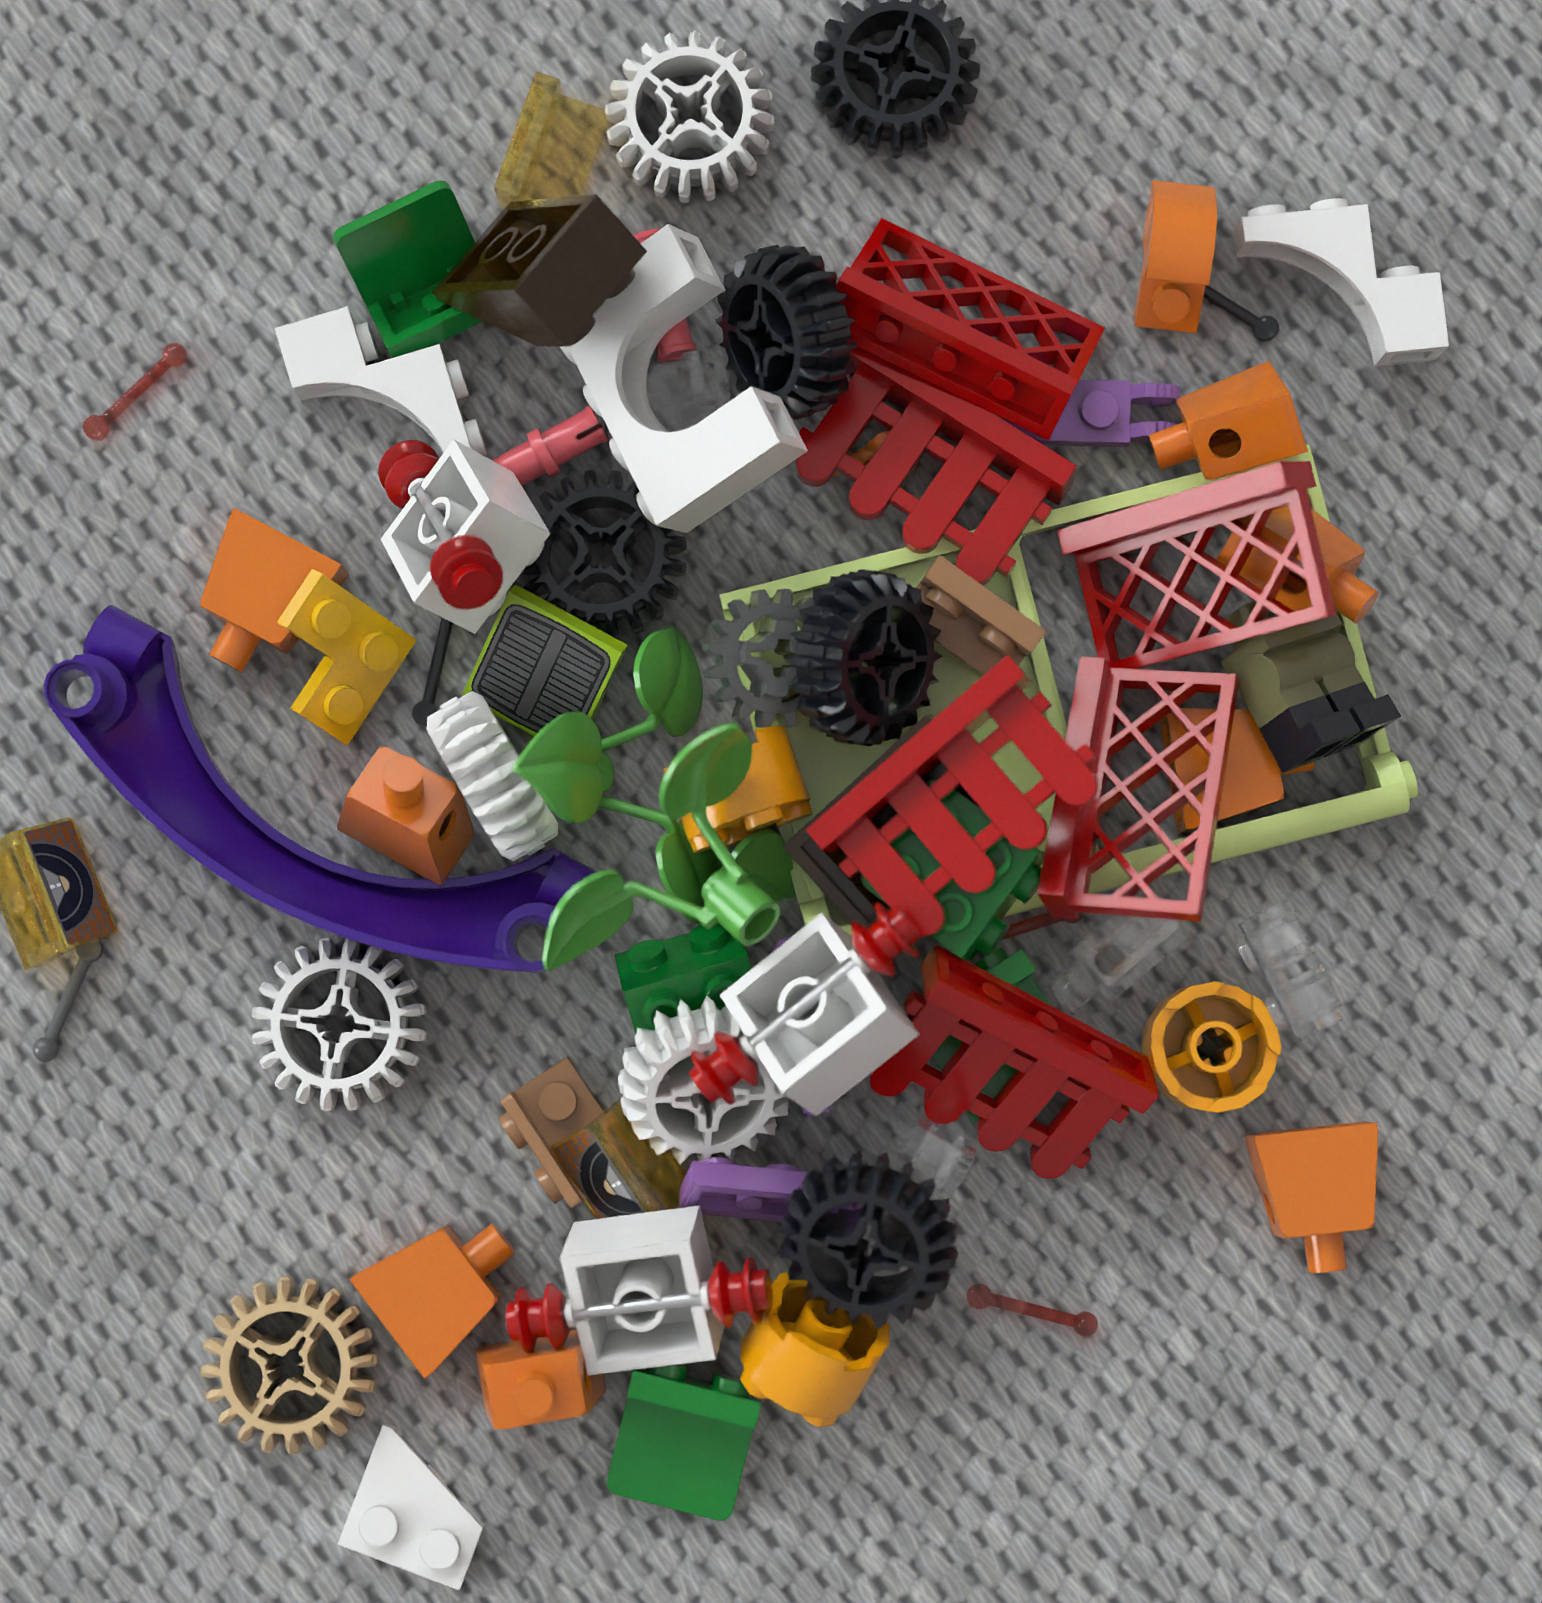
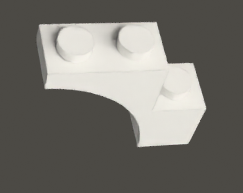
[1233,198,1449,367]
[275,306,487,456]

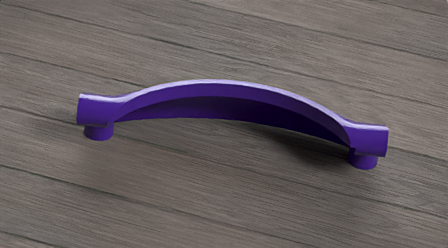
[43,605,597,974]

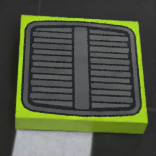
[461,585,628,736]

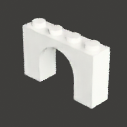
[560,224,808,533]

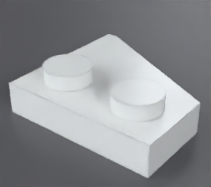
[338,1422,484,1590]

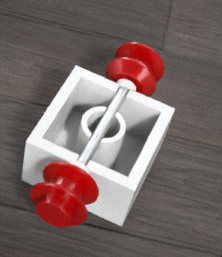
[378,440,551,634]
[689,903,922,1116]
[506,1205,773,1375]

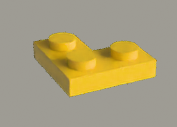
[277,569,417,746]

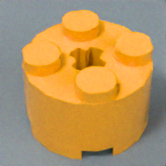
[663,725,813,853]
[1141,981,1282,1113]
[740,1271,890,1427]

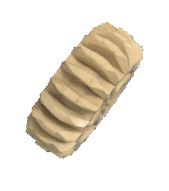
[201,1276,379,1455]

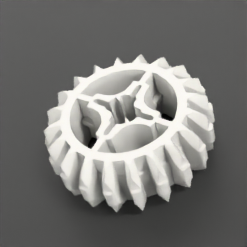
[605,30,774,204]
[427,691,558,861]
[252,938,427,1111]
[618,996,789,1164]

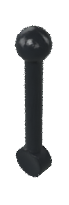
[1203,286,1279,342]
[412,617,453,726]

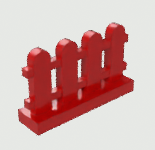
[796,347,1077,586]
[805,655,1098,936]
[869,945,1159,1179]

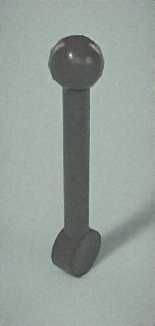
[33,937,104,1062]

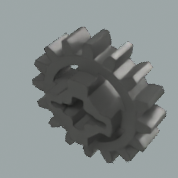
[702,589,814,728]

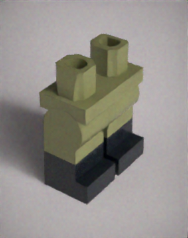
[1220,601,1401,773]

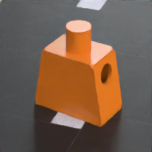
[1148,361,1308,480]
[1216,506,1379,624]
[200,508,349,673]
[1159,708,1314,834]
[337,746,475,886]
[1245,1121,1378,1273]
[349,1223,516,1379]
[474,1329,606,1430]

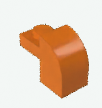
[1134,180,1217,333]

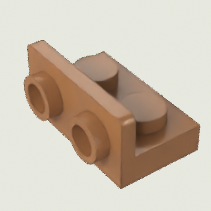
[916,556,1047,676]
[498,1057,638,1209]

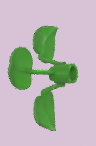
[512,625,723,924]
[542,722,795,972]

